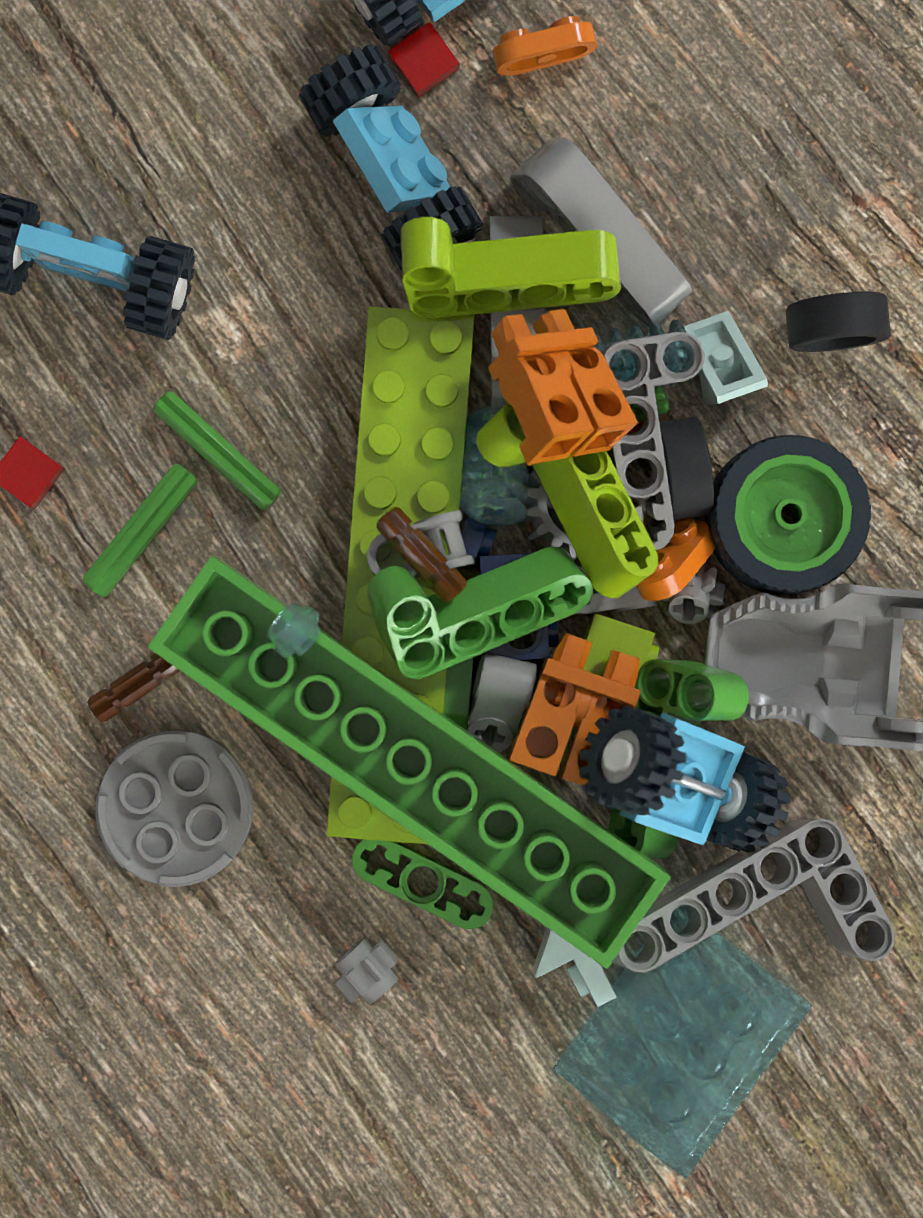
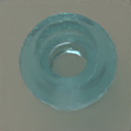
[268,603,320,658]

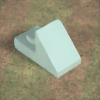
[680,311,768,405]
[533,927,616,1007]

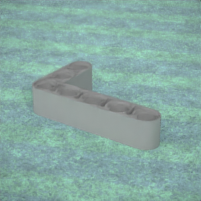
[613,818,895,973]

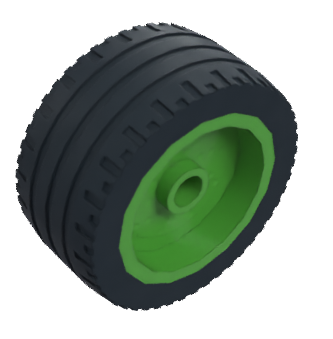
[705,435,871,595]

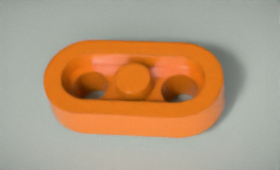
[492,16,598,76]
[636,518,715,601]

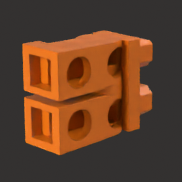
[488,309,638,465]
[507,633,641,786]

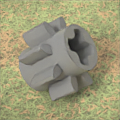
[661,563,725,624]
[334,938,398,1005]

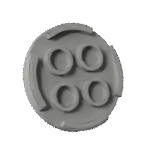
[96,730,253,887]

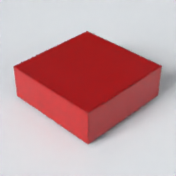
[388,21,460,98]
[0,436,65,509]

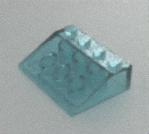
[553,905,813,1179]

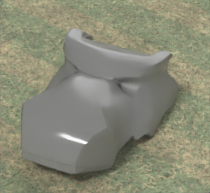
[705,584,923,751]

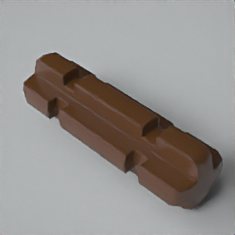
[376,506,467,602]
[87,653,180,722]

